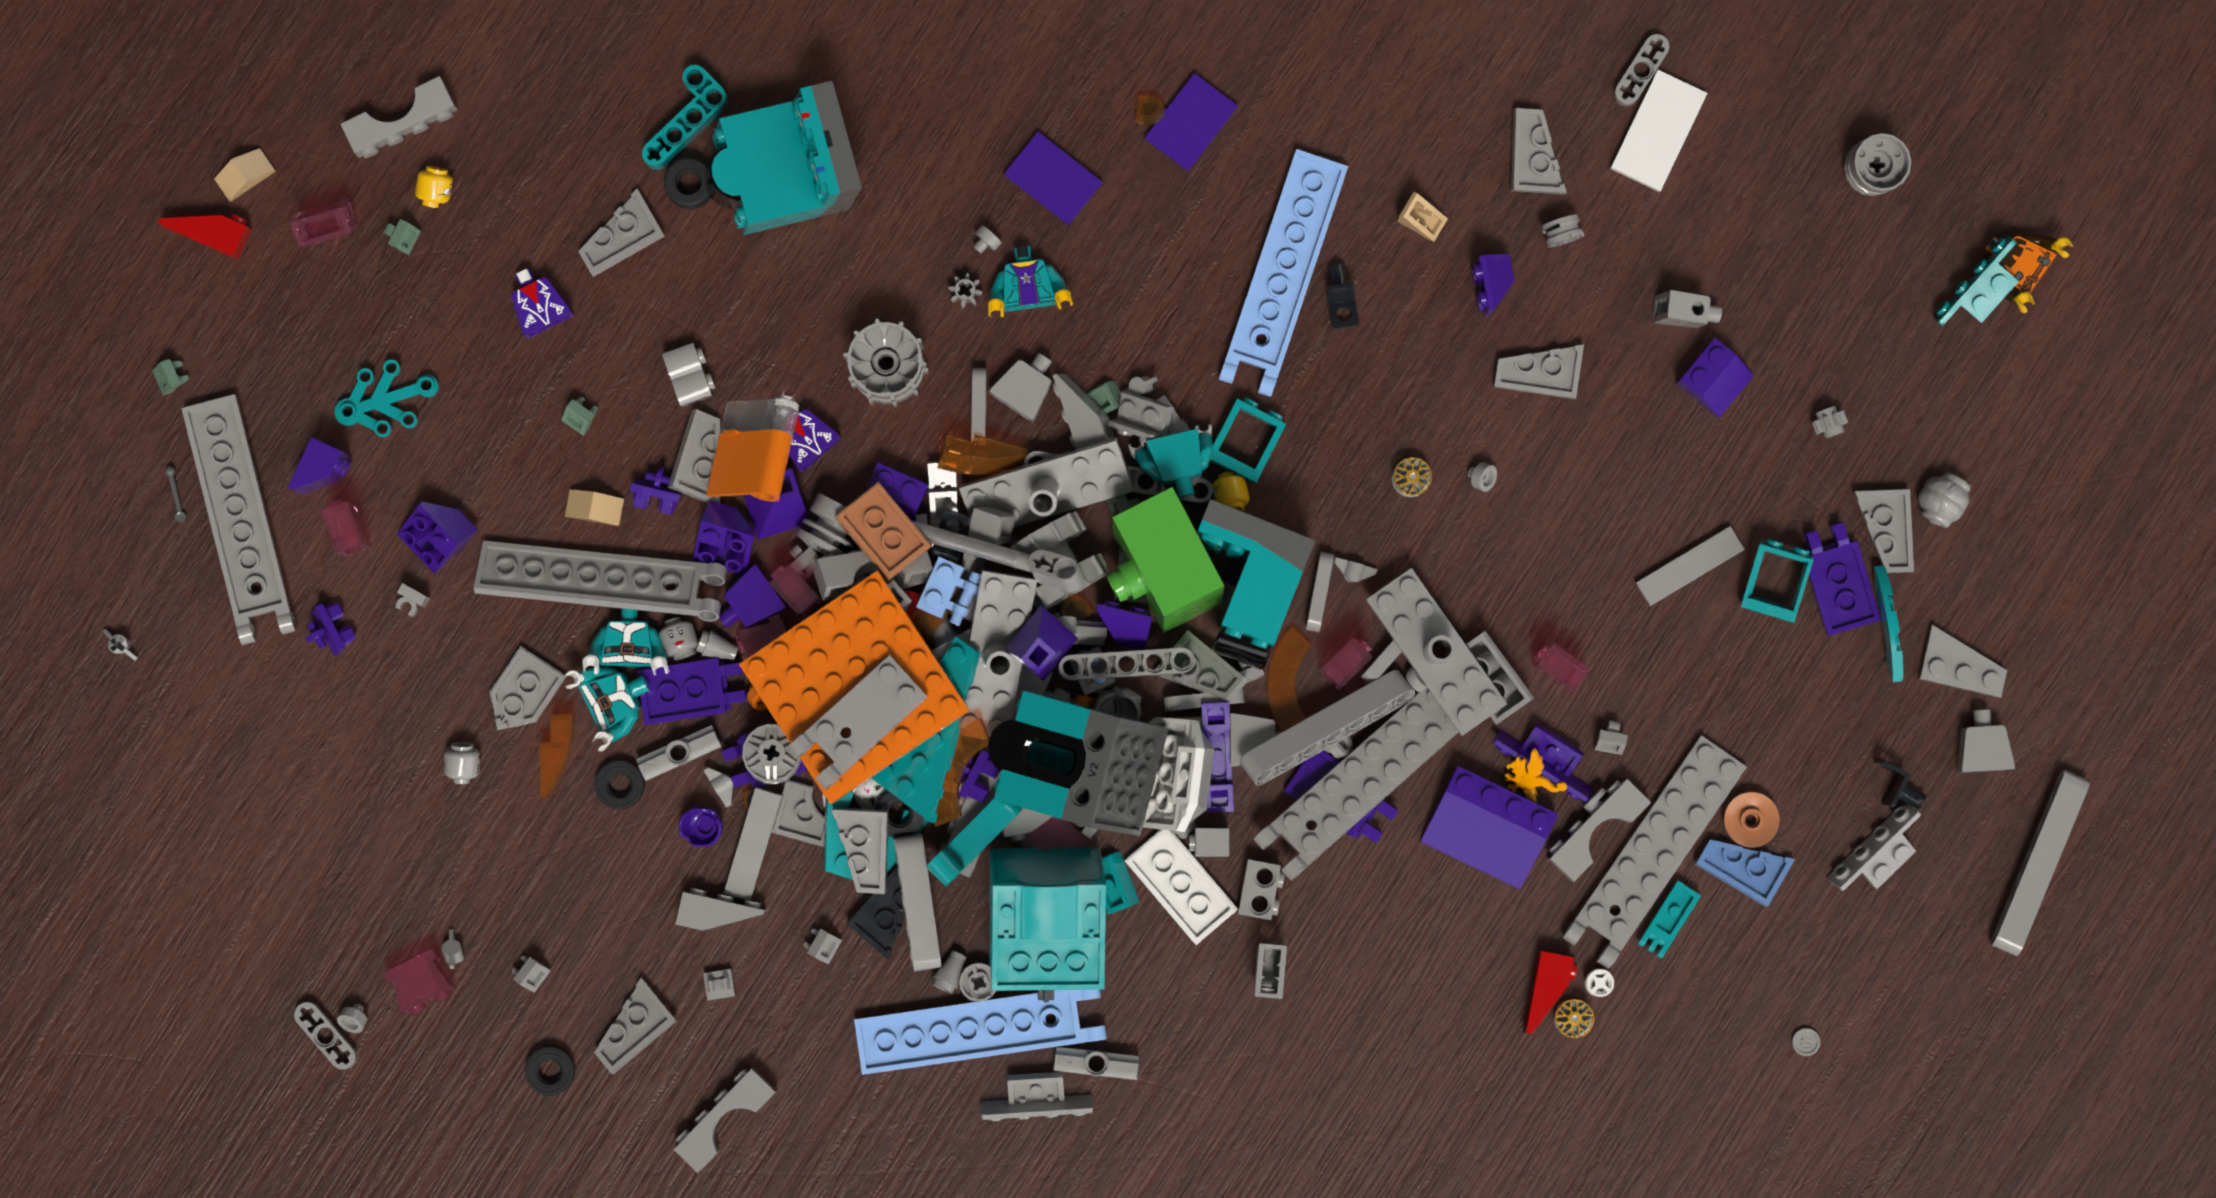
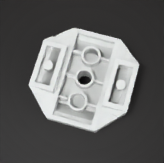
[1143,717,1214,832]

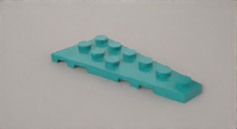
[872,636,981,823]

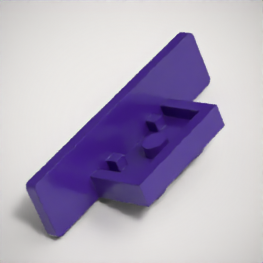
[1493,723,1593,802]

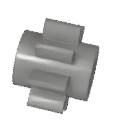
[948,273,983,309]
[1812,406,1848,439]

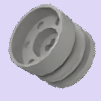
[1843,133,1911,196]
[796,493,855,556]
[742,724,801,784]

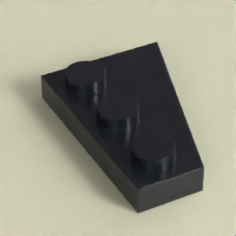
[846,865,905,960]

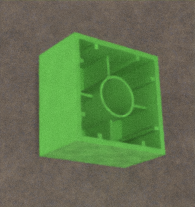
[1106,487,1224,633]

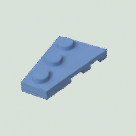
[1695,840,1795,907]

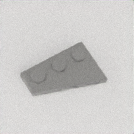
[1511,108,1567,195]
[578,189,665,277]
[1494,344,1584,399]
[668,409,720,503]
[1853,489,1914,573]
[1919,625,2007,698]
[1155,630,1248,702]
[832,807,888,894]
[594,978,677,1075]

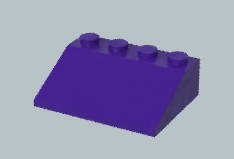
[1420,766,1558,890]

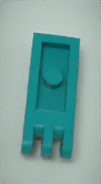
[1638,881,1701,959]

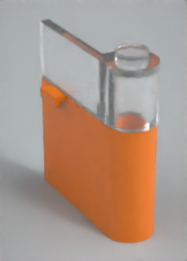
[706,395,800,502]

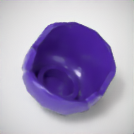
[679,806,723,847]

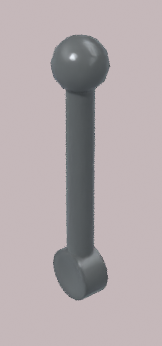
[164,466,187,522]

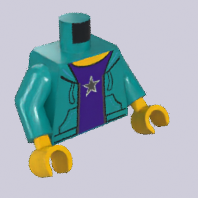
[988,246,1073,317]

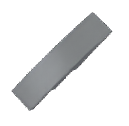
[928,460,961,566]

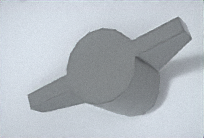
[1119,376,1158,396]
[1334,557,1377,582]
[102,629,138,661]
[703,767,733,808]
[442,929,464,969]

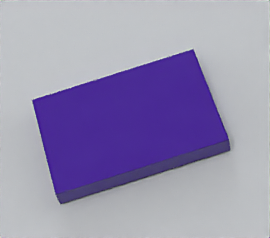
[1145,73,1238,172]
[1004,132,1102,226]

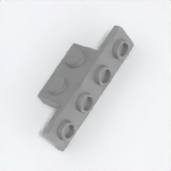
[1827,802,1921,891]
[981,1072,1093,1121]

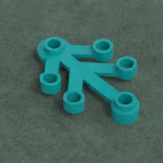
[335,360,439,438]

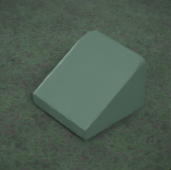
[1086,380,1121,414]

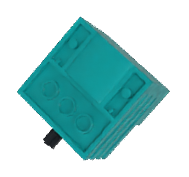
[989,848,1106,1003]

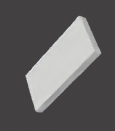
[1610,70,1707,192]
[1124,830,1238,945]

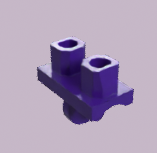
[630,467,683,515]
[305,603,356,656]
[953,750,1003,802]

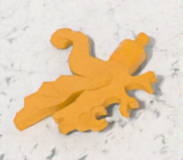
[1505,748,1567,803]

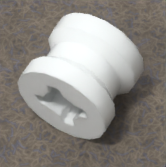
[1584,969,1614,997]

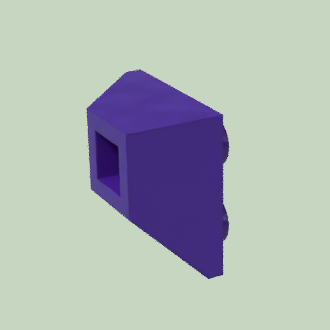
[1471,254,1514,317]
[744,468,809,540]
[693,500,755,576]
[397,502,478,574]
[1097,601,1152,651]
[1006,605,1078,681]

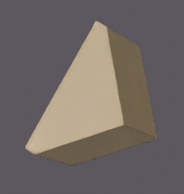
[214,148,276,202]
[1397,192,1448,242]
[565,489,624,526]

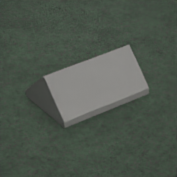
[1466,631,1534,725]

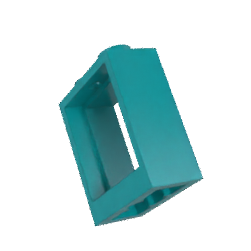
[1210,398,1286,485]
[1741,538,1814,623]

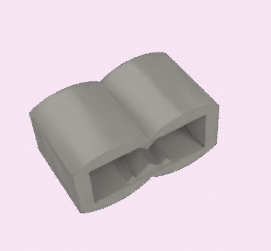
[662,343,716,407]

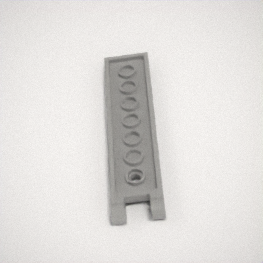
[181,394,297,645]
[474,541,727,621]
[1254,689,1458,881]
[1562,735,1747,969]

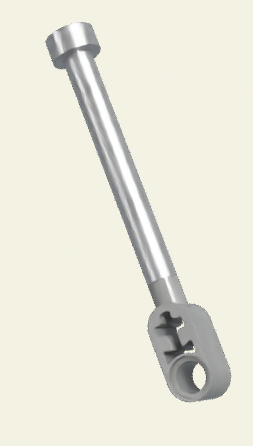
[911,520,1084,592]

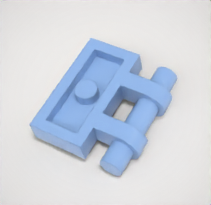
[916,557,980,626]

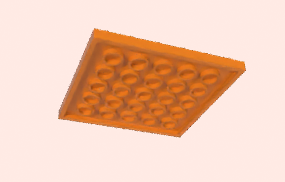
[739,571,971,804]

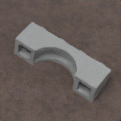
[341,76,458,158]
[951,507,1016,622]
[814,550,933,601]
[1548,779,1651,882]
[674,1068,777,1173]

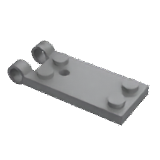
[788,655,928,790]

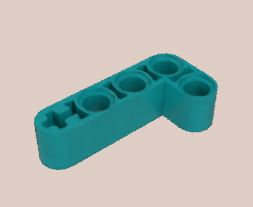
[642,65,728,170]
[926,799,1023,887]

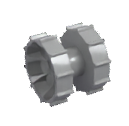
[843,319,929,408]
[1009,511,1111,610]

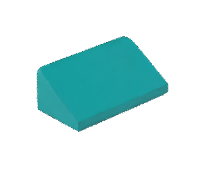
[1102,851,1139,915]

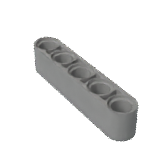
[1057,648,1195,681]
[894,834,941,972]

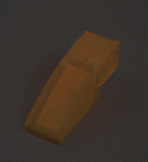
[937,434,1028,475]
[539,714,576,799]

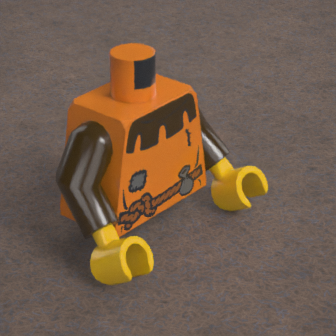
[1985,234,2073,313]

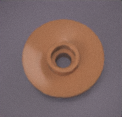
[1724,792,1780,848]

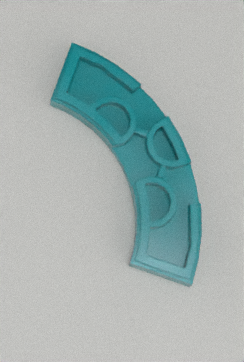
[1874,565,1903,682]

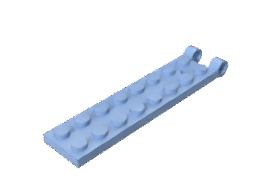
[1219,149,1348,397]
[854,990,1107,1075]

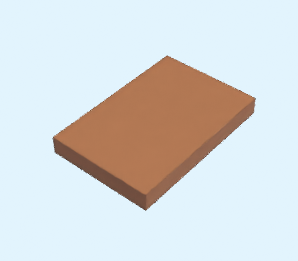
[835,482,932,581]

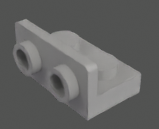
[1108,391,1173,443]

